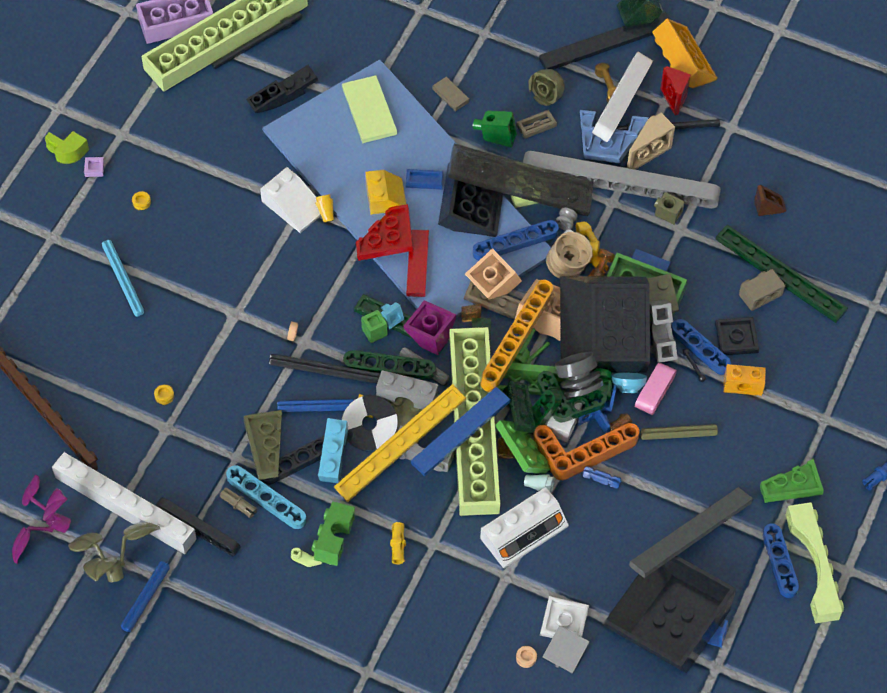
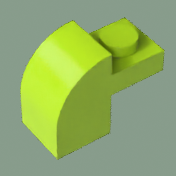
[45,131,89,164]

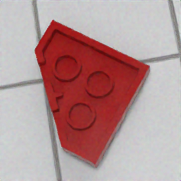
[356,204,414,261]

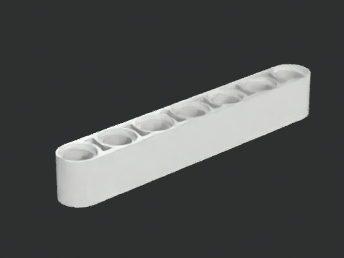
[592,52,653,142]

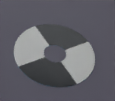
[342,395,397,450]

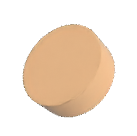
[287,321,299,341]
[516,646,537,668]

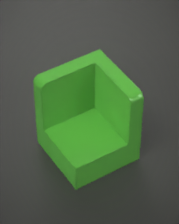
[361,310,388,343]

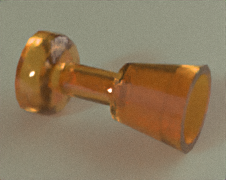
[588,249,615,276]

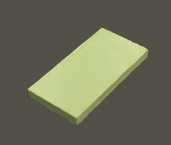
[342,75,397,143]

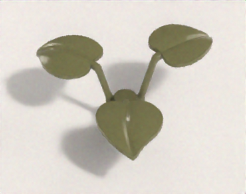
[69,522,161,582]

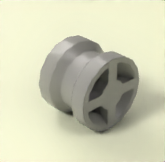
[555,207,577,230]

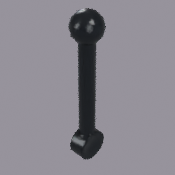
[682,348,706,382]

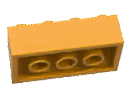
[652,18,718,88]

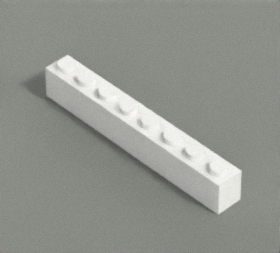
[52,452,196,554]

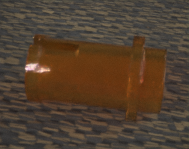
[609,413,632,431]

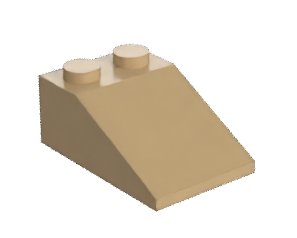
[627,112,675,170]

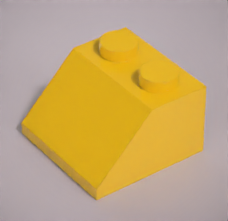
[365,170,406,215]

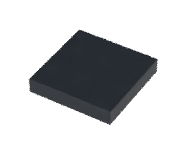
[715,317,759,355]

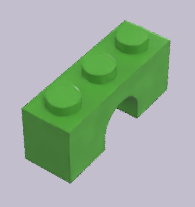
[312,501,355,566]

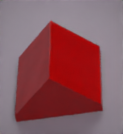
[660,66,691,116]

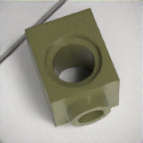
[654,192,685,225]

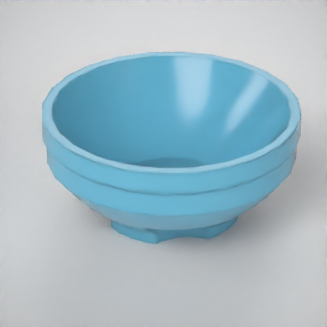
[612,373,647,393]

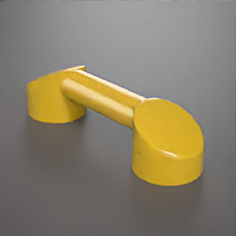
[575,221,600,257]

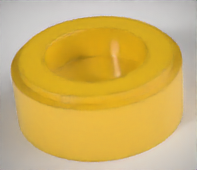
[132,191,151,210]
[154,385,174,405]

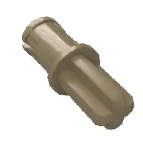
[220,488,258,519]

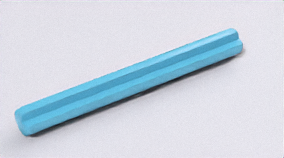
[102,240,144,317]

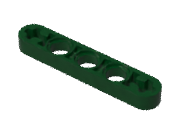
[343,350,437,379]

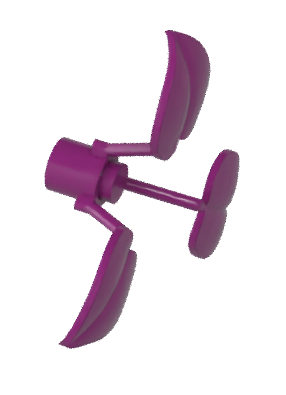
[12,474,71,564]

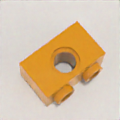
[723,364,766,396]

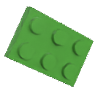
[495,420,550,474]

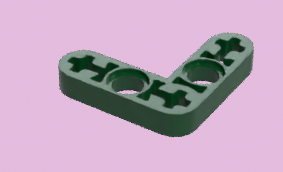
[537,371,607,423]
[503,385,562,433]

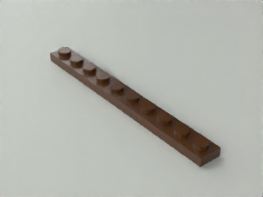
[0,346,98,471]

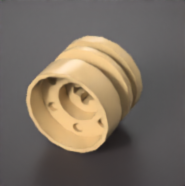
[546,232,592,278]

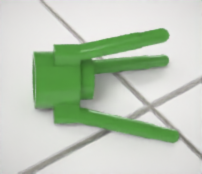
[513,328,550,364]

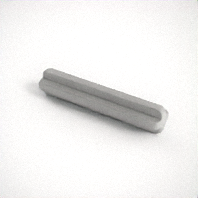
[399,347,449,385]

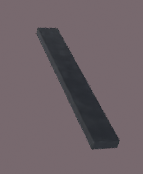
[539,12,671,70]

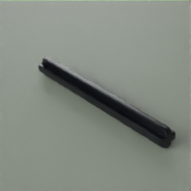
[269,354,381,384]

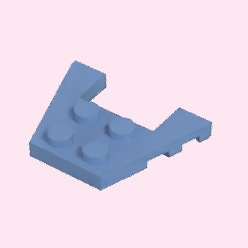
[580,110,649,163]

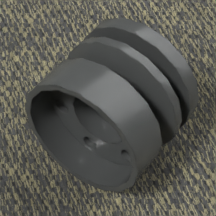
[555,351,603,397]

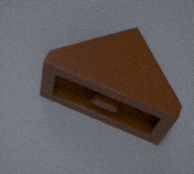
[754,184,786,216]

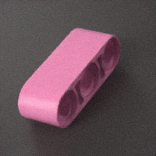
[635,362,677,415]

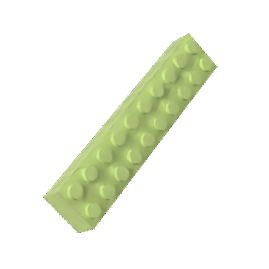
[142,0,308,91]
[449,327,500,516]

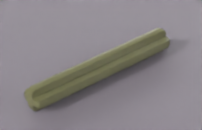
[640,424,718,440]

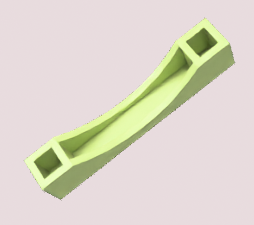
[785,503,844,624]

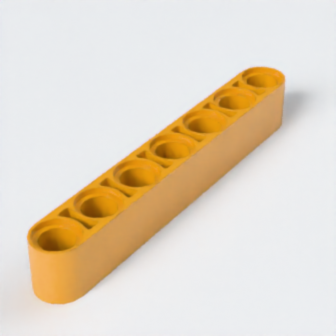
[481,280,553,392]

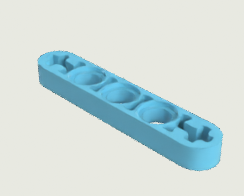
[226,465,306,529]

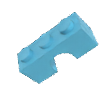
[318,418,348,483]

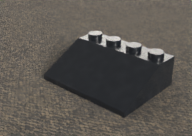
[438,154,506,237]

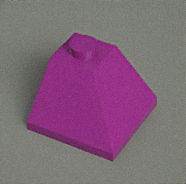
[403,300,457,355]

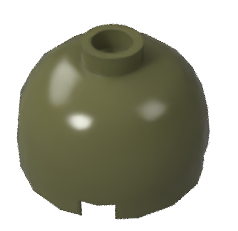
[528,69,565,106]

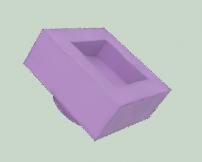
[84,157,104,177]

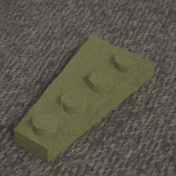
[243,410,282,480]

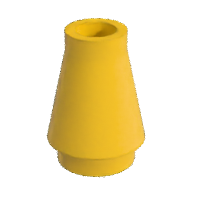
[315,194,334,222]

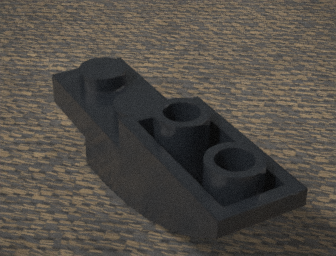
[246,65,318,113]

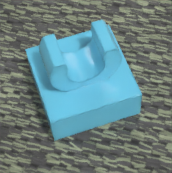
[381,302,404,329]

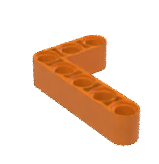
[533,423,639,481]

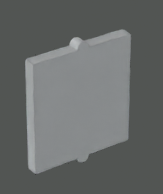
[542,625,590,674]

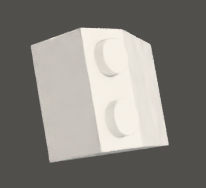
[260,167,321,233]

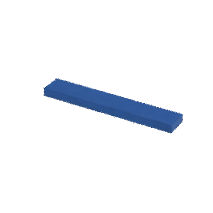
[411,387,510,476]

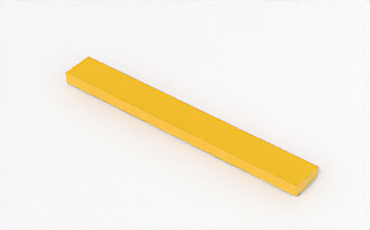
[334,384,466,502]

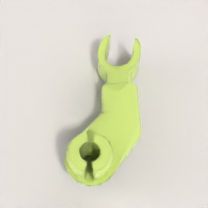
[291,548,331,567]

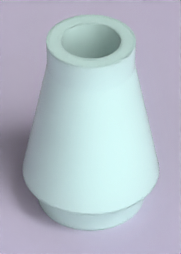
[524,474,555,493]

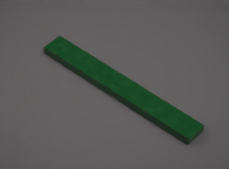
[715,225,848,323]

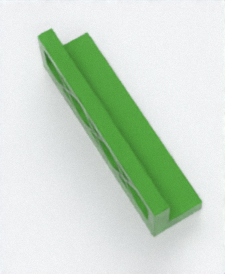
[497,363,567,395]

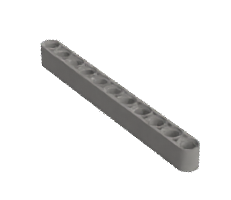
[521,151,721,209]

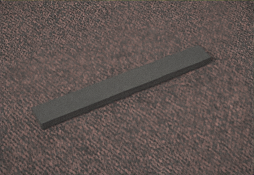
[629,487,753,578]

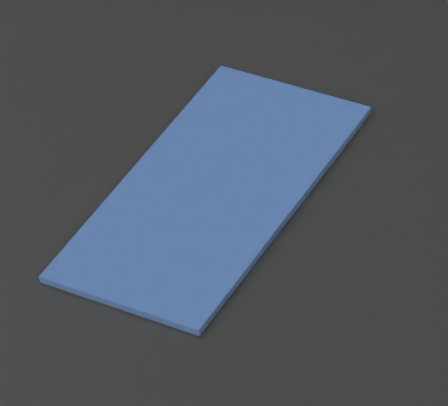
[263,60,551,318]

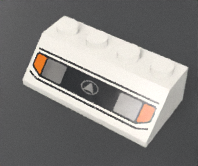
[480,487,569,568]

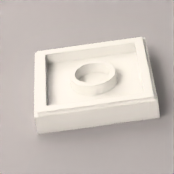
[540,596,589,638]

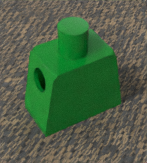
[473,111,517,148]

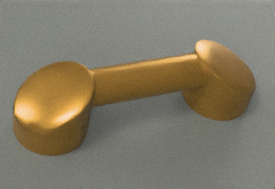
[595,63,617,102]

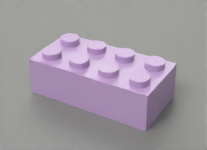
[136,0,213,44]

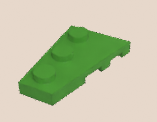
[760,459,824,503]

